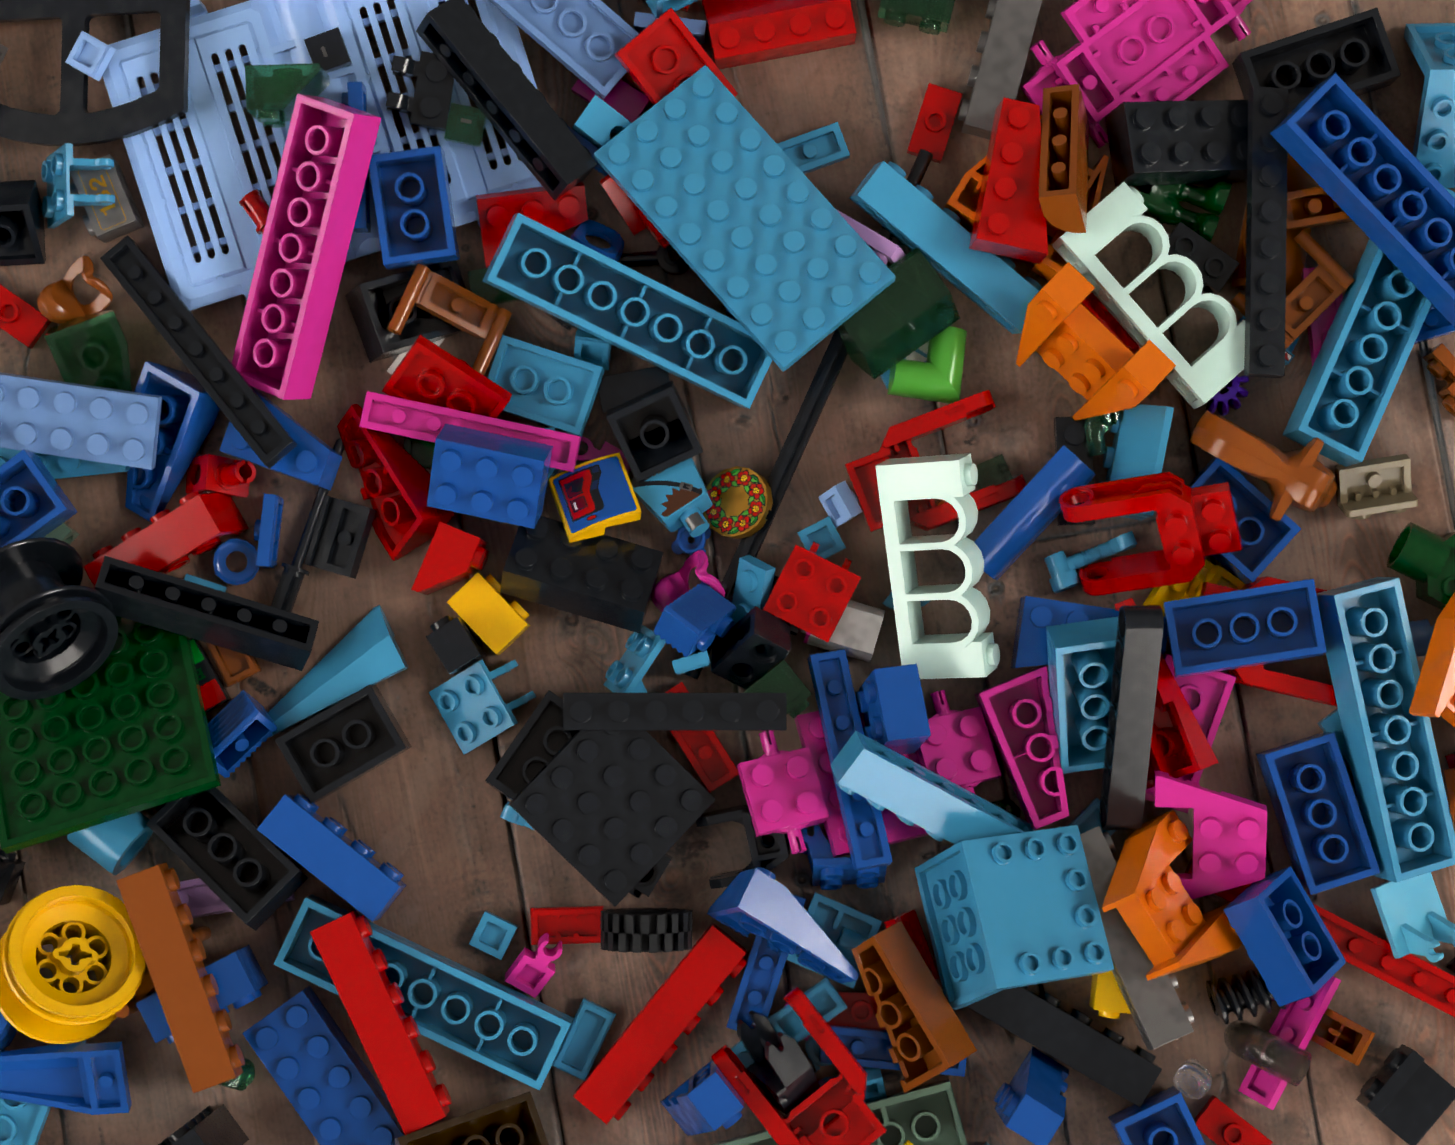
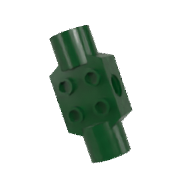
[1387,522,1455,610]

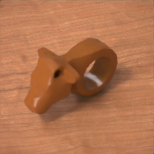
[1189,410,1338,522]

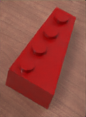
[969,97,1048,264]
[84,491,249,588]

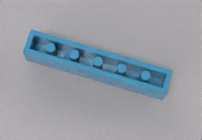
[849,161,1042,334]
[830,731,1034,845]

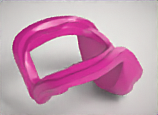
[652,550,725,612]

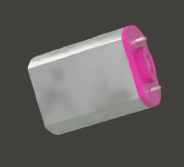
[801,600,885,662]

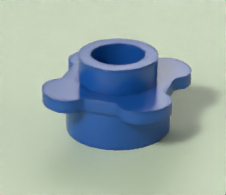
[671,526,711,555]

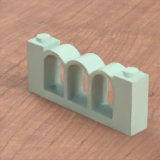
[1051,182,1245,409]
[875,453,1000,679]

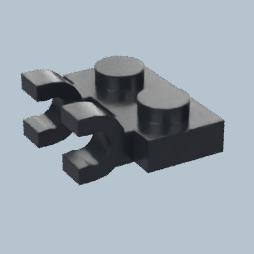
[386,51,455,131]

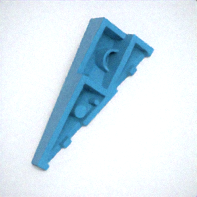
[267,605,409,739]

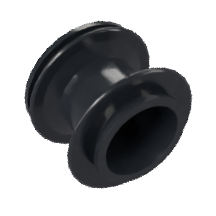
[0,537,118,700]

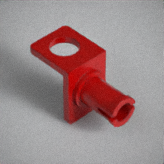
[185,454,256,498]

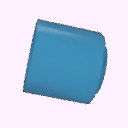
[67,812,153,876]

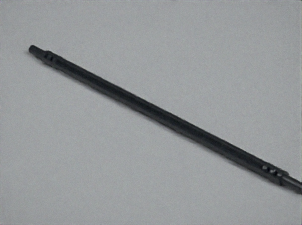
[685,149,933,680]

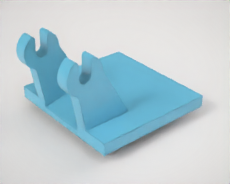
[1370,872,1455,963]

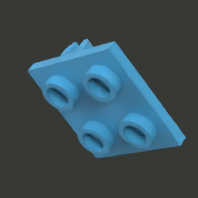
[41,143,115,229]
[603,625,666,693]
[429,659,536,755]

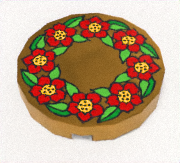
[703,466,773,539]

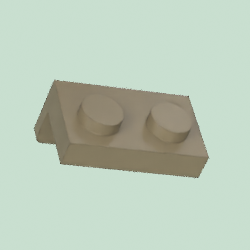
[1335,454,1418,520]

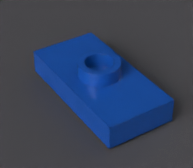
[254,493,284,569]

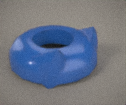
[213,538,259,585]

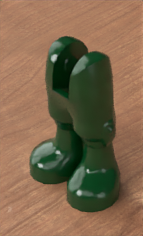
[1139,180,1232,242]

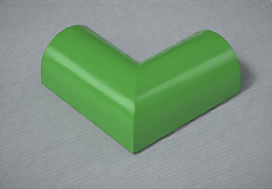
[887,326,967,404]

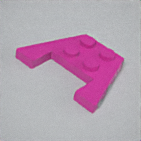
[1154,771,1267,899]

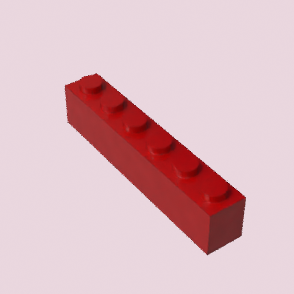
[310,909,452,1135]
[573,922,747,1125]

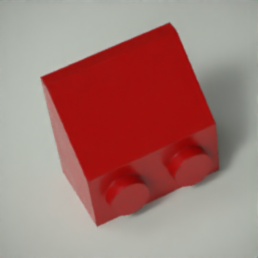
[411,522,490,595]

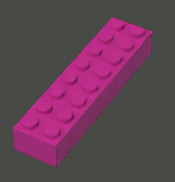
[232,94,381,400]

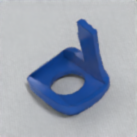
[570,220,624,262]

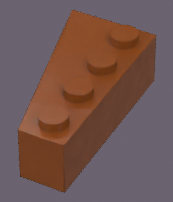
[852,921,977,1093]

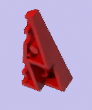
[1114,598,1219,789]

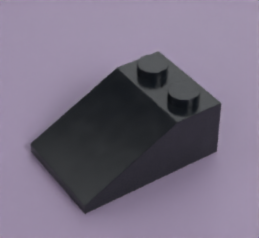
[345,260,466,363]

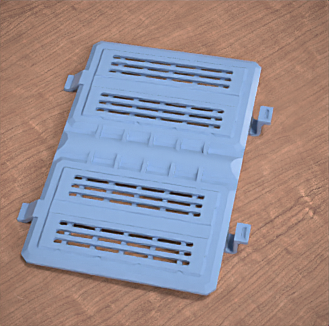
[102,0,543,311]

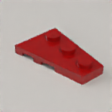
[476,181,588,268]

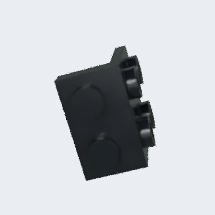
[1356,1044,1455,1145]

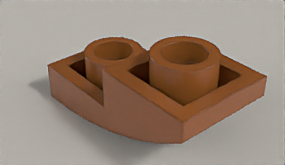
[1422,343,1455,416]

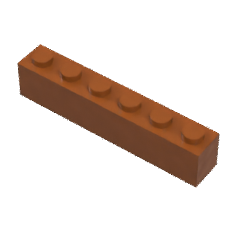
[116,862,245,1094]

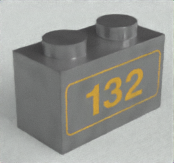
[70,154,145,243]

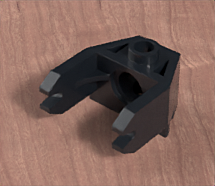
[696,805,791,889]
[737,1010,820,1115]

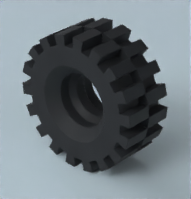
[601,908,692,953]

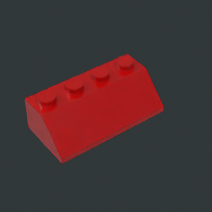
[702,0,857,70]

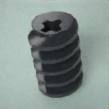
[1206,969,1286,1024]

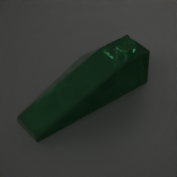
[44,310,132,392]

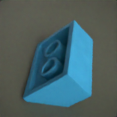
[1099,404,1174,521]

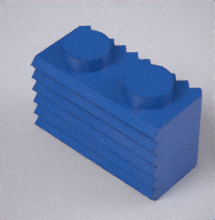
[654,582,737,657]
[208,690,277,778]

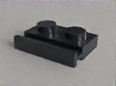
[304,495,376,579]

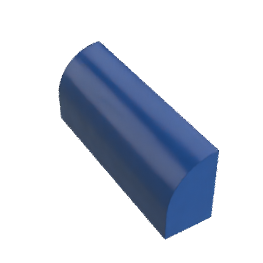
[974,445,1096,580]

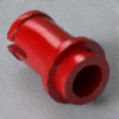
[239,189,270,234]

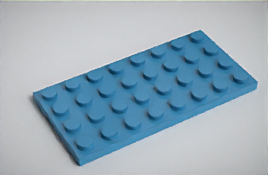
[594,65,896,372]

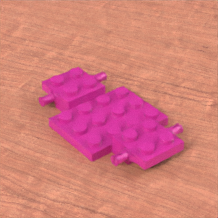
[1020,0,1253,148]
[737,690,1001,858]

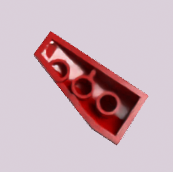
[337,404,456,561]

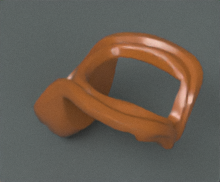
[37,256,113,324]

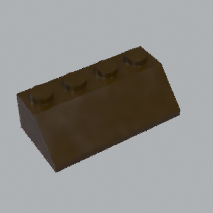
[395,1091,549,1145]

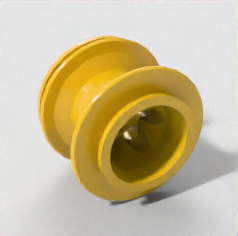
[0,885,146,1044]

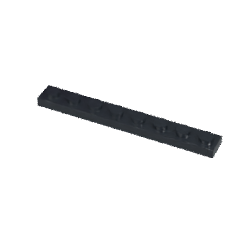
[1244,86,1288,378]
[100,235,298,468]

